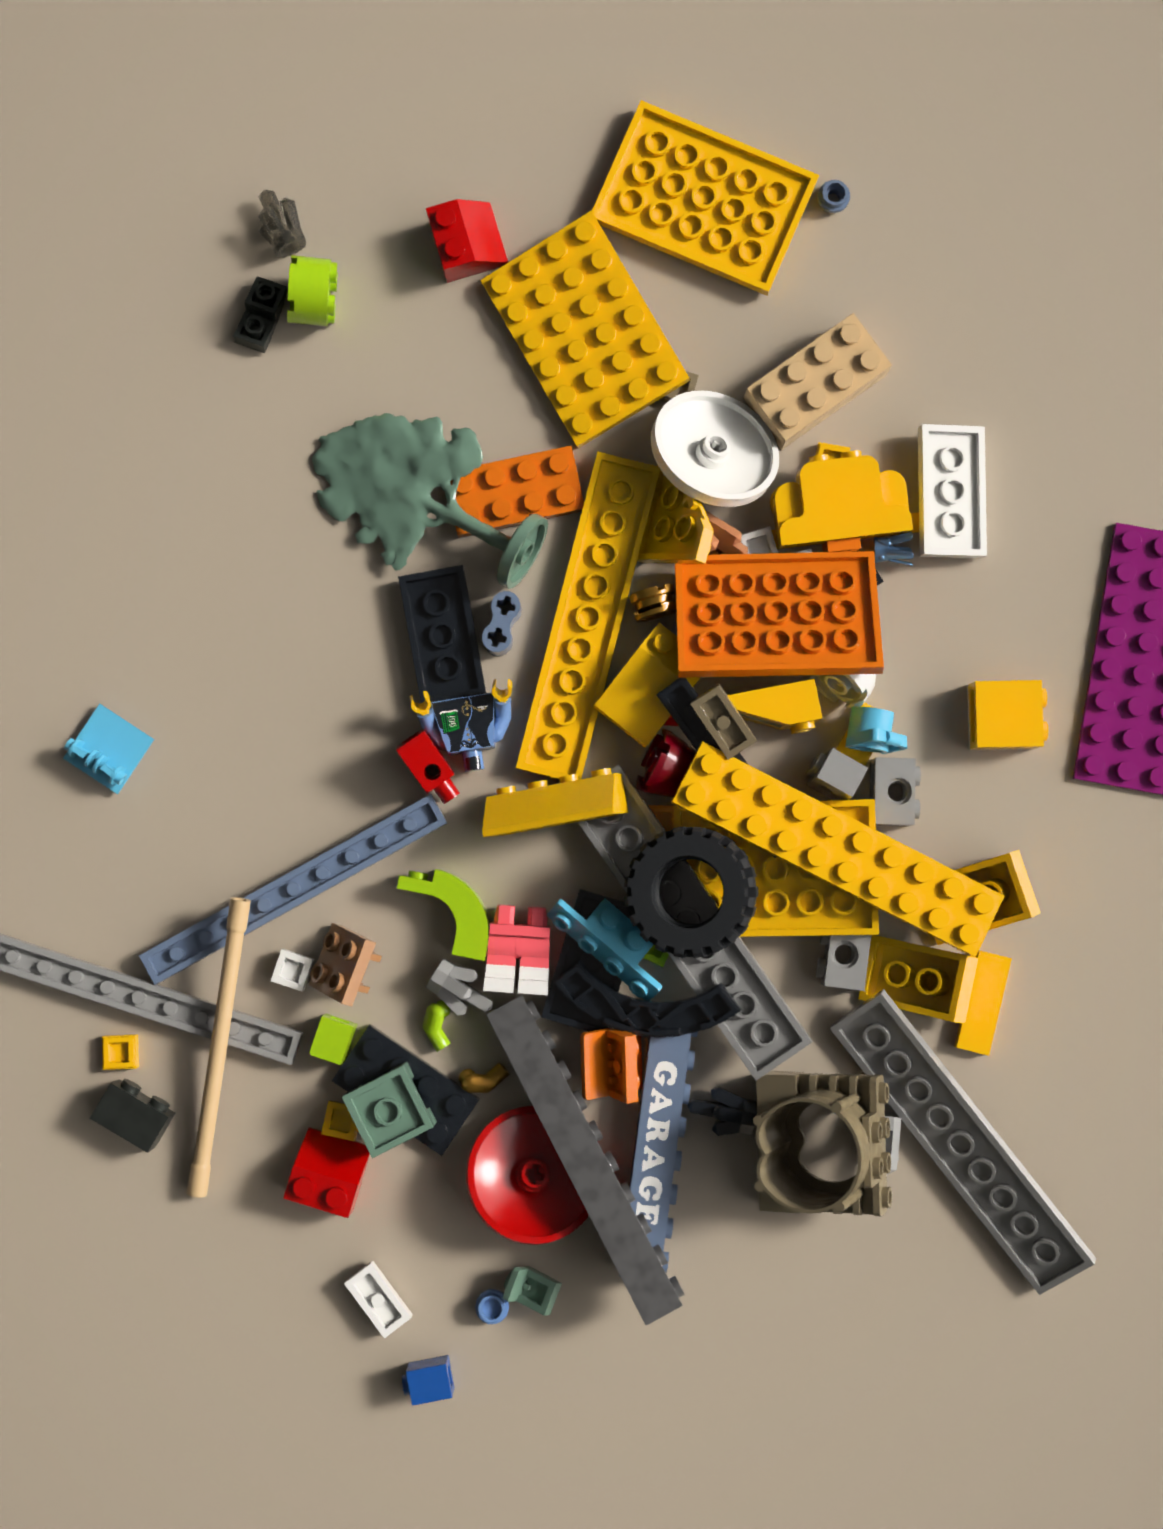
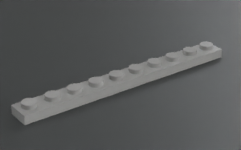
[0,933,304,1065]

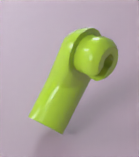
[422,1000,451,1052]

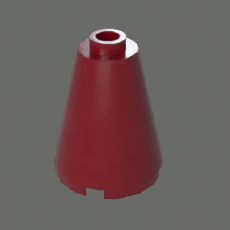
[636,728,696,797]

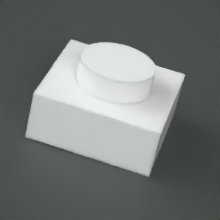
[271,949,315,992]

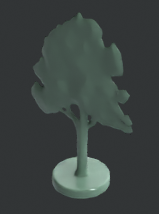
[312,413,548,589]

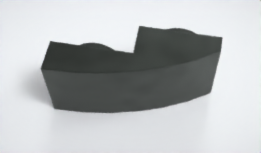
[233,276,288,353]

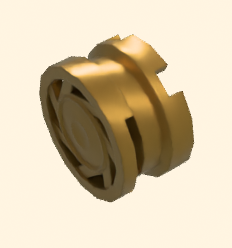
[629,584,676,622]

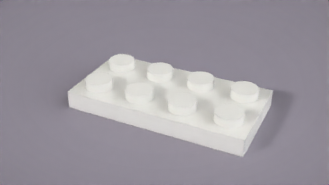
[918,424,987,558]

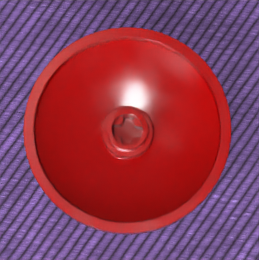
[466,1106,589,1245]

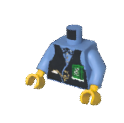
[409,679,512,772]

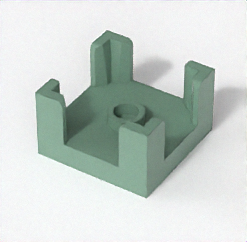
[342,1061,437,1159]

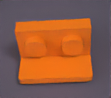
[580,1027,642,1104]

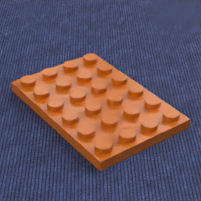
[675,551,884,678]

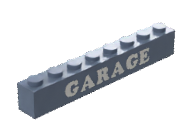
[619,1032,698,1277]

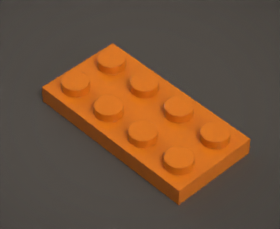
[450,445,584,538]

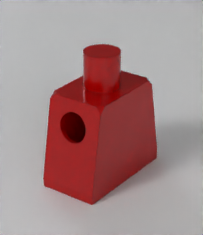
[396,729,460,804]

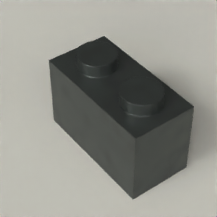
[89,1079,176,1153]

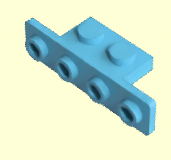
[547,898,662,1001]

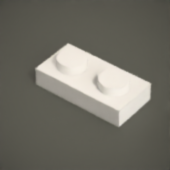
[344,1260,413,1338]

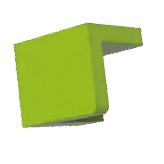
[309,1013,358,1065]

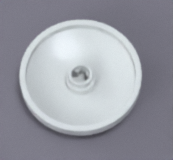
[651,391,779,507]

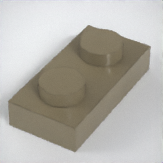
[690,683,757,760]

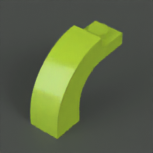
[397,869,490,961]

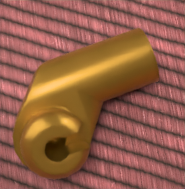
[458,1062,510,1093]

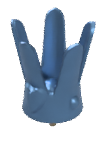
[864,532,914,566]

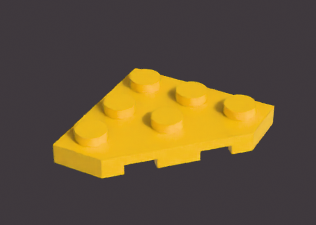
[637,466,714,564]

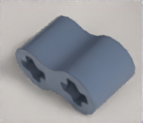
[482,591,522,656]

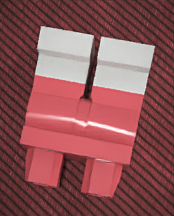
[483,904,551,995]

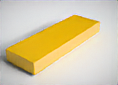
[954,950,1012,1056]

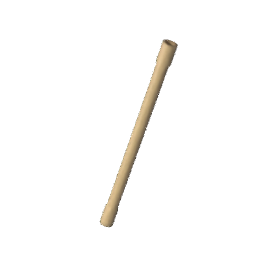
[187,897,251,1197]

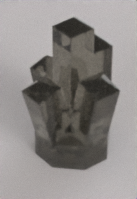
[258,189,306,258]

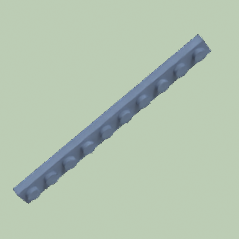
[139,794,447,985]

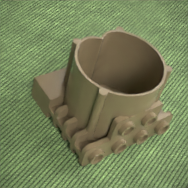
[753,1071,892,1217]

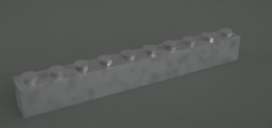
[486,996,685,1326]

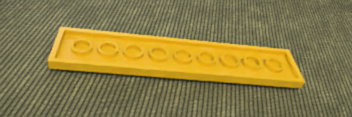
[516,451,660,779]
[671,741,1004,957]

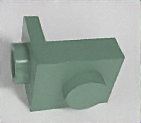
[503,1266,562,1316]

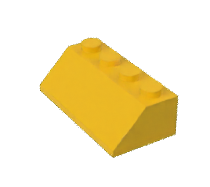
[482,768,629,837]

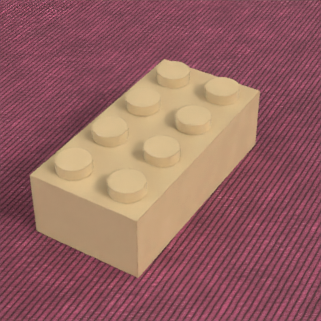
[743,313,892,450]

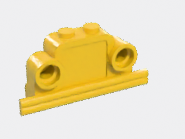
[769,450,919,549]

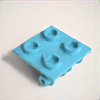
[63,703,155,794]

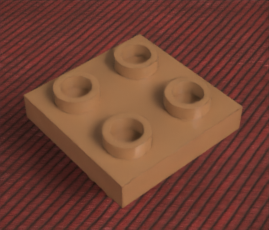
[308,923,382,1007]

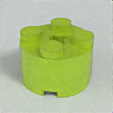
[287,255,338,326]

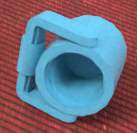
[845,706,907,754]

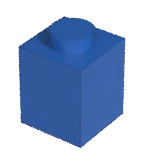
[402,1355,455,1406]

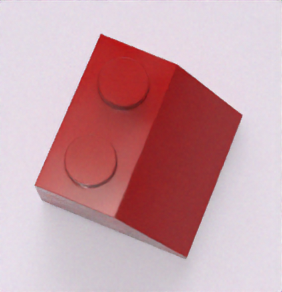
[426,199,508,283]
[283,1127,370,1218]

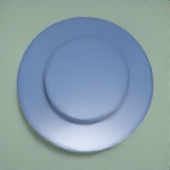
[475,1289,509,1324]

